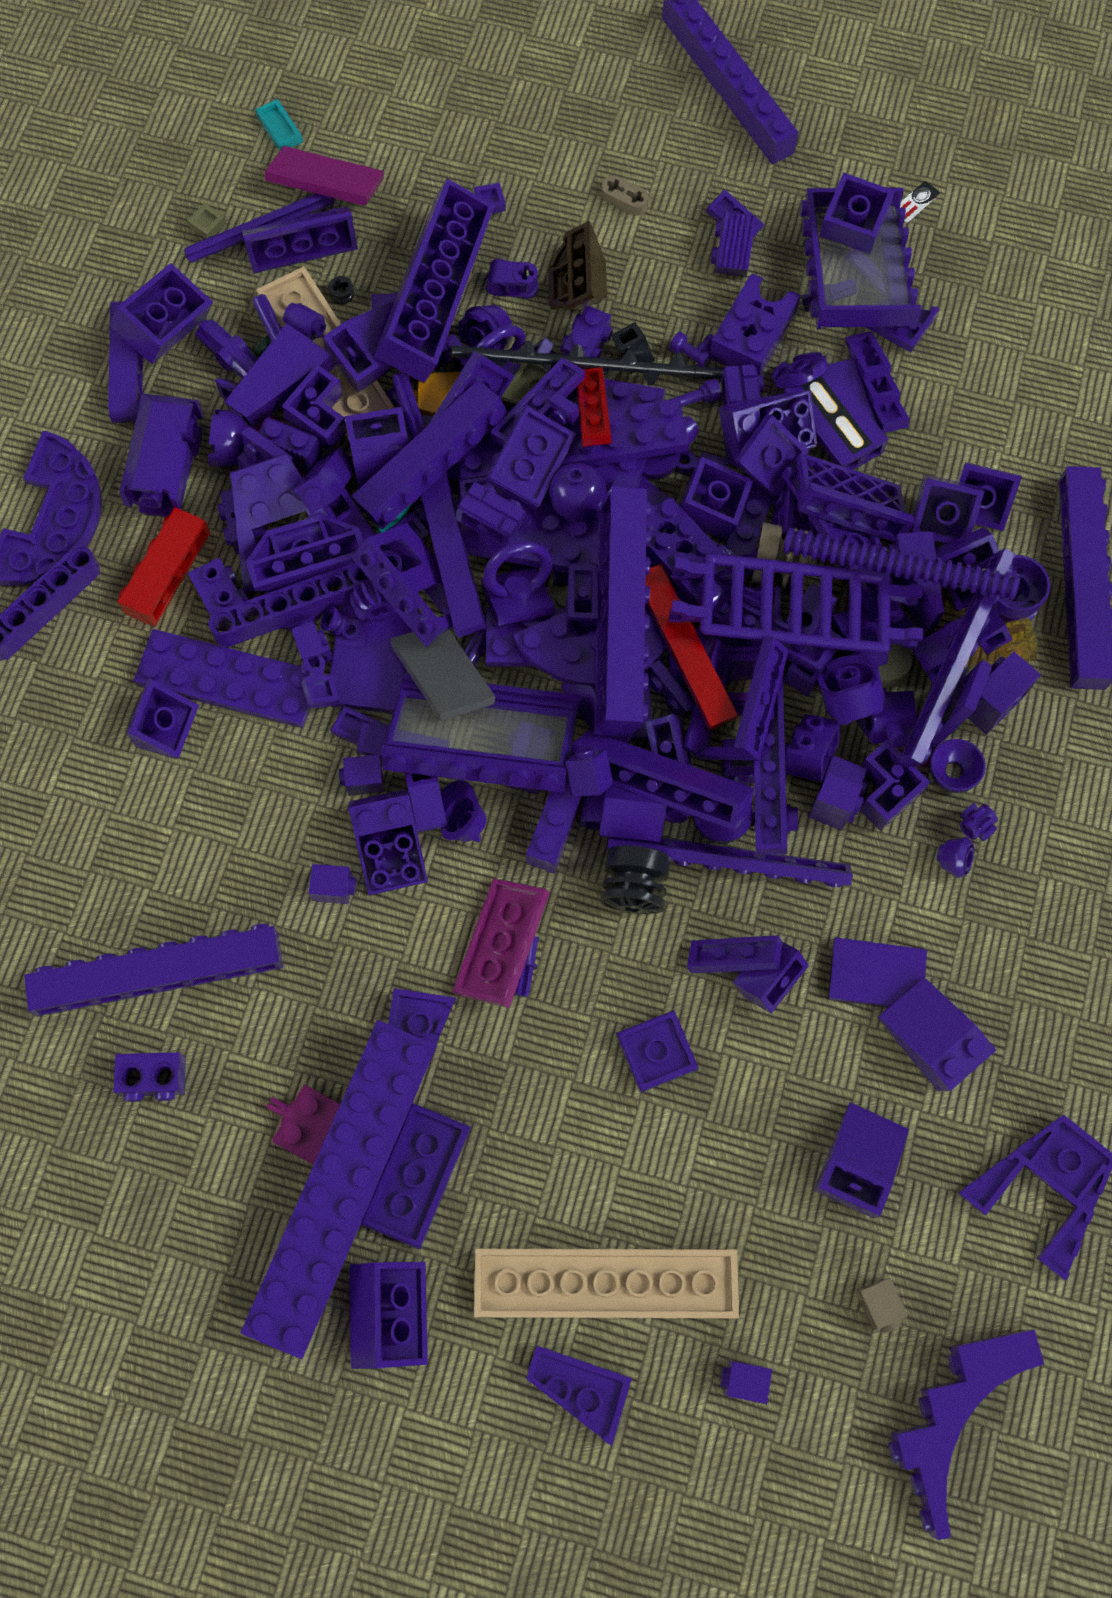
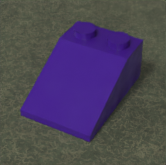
[889,532,944,637]
[877,977,996,1091]

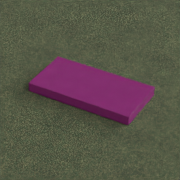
[265,146,384,206]
[452,878,550,1008]

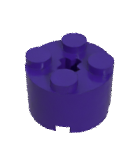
[818,655,885,725]

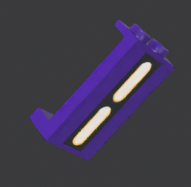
[784,364,888,470]

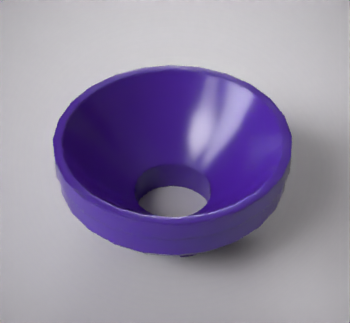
[929,739,986,793]

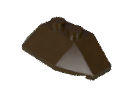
[548,221,607,309]

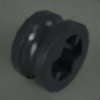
[328,276,354,305]

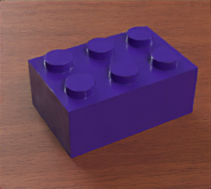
[110,263,213,365]

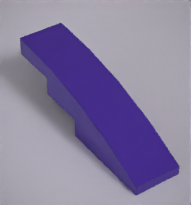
[845,331,910,433]

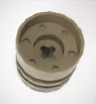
[751,522,812,589]

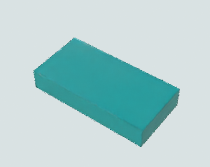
[255,99,303,152]

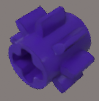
[959,803,998,842]

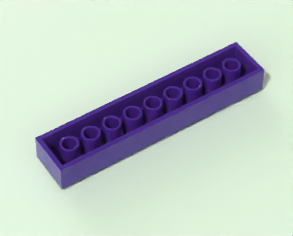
[240,1020,437,1359]

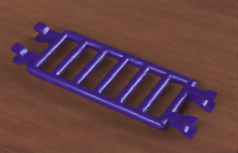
[668,553,923,654]

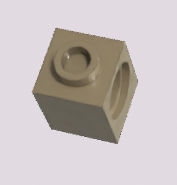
[855,1278,908,1333]

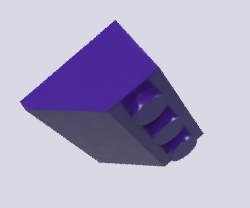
[350,1262,428,1369]

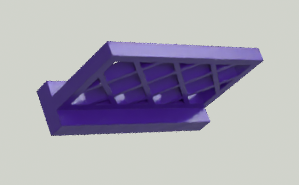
[796,453,915,541]

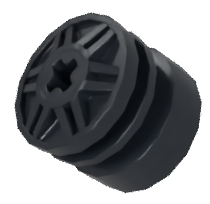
[600,845,671,914]

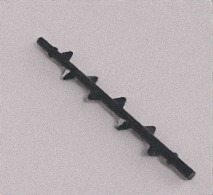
[450,340,723,386]

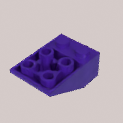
[323,301,394,393]
[719,390,817,468]
[345,407,409,489]
[348,789,428,895]
[813,1102,909,1219]

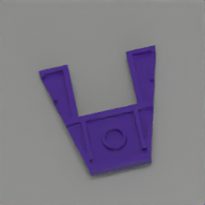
[230,453,327,593]
[958,1115,1112,1281]

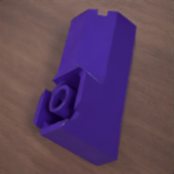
[119,393,203,517]

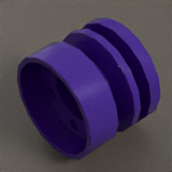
[993,555,1051,631]

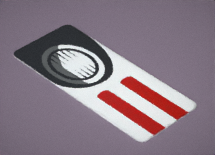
[893,181,940,223]

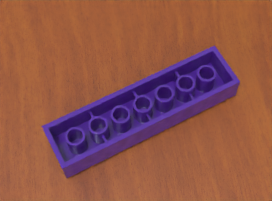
[374,178,494,383]
[594,486,651,738]

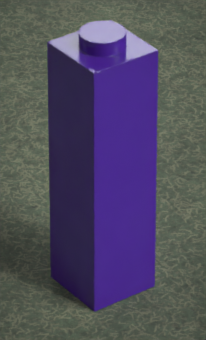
[294,445,355,515]

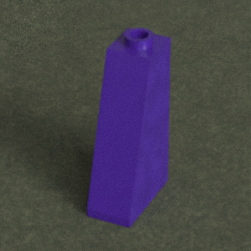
[225,323,336,428]

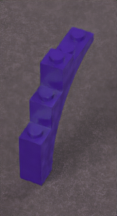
[888,1329,1044,1540]

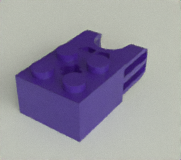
[709,273,801,375]

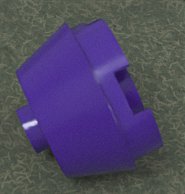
[458,305,513,350]

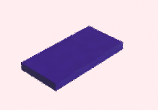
[361,1103,471,1250]

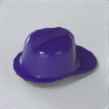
[441,780,487,842]

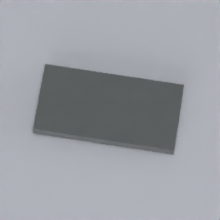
[391,630,495,721]

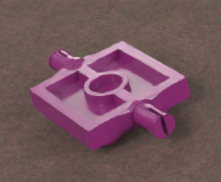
[267,1084,340,1165]

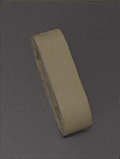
[601,176,649,216]

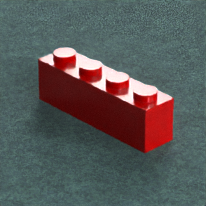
[118,507,211,628]

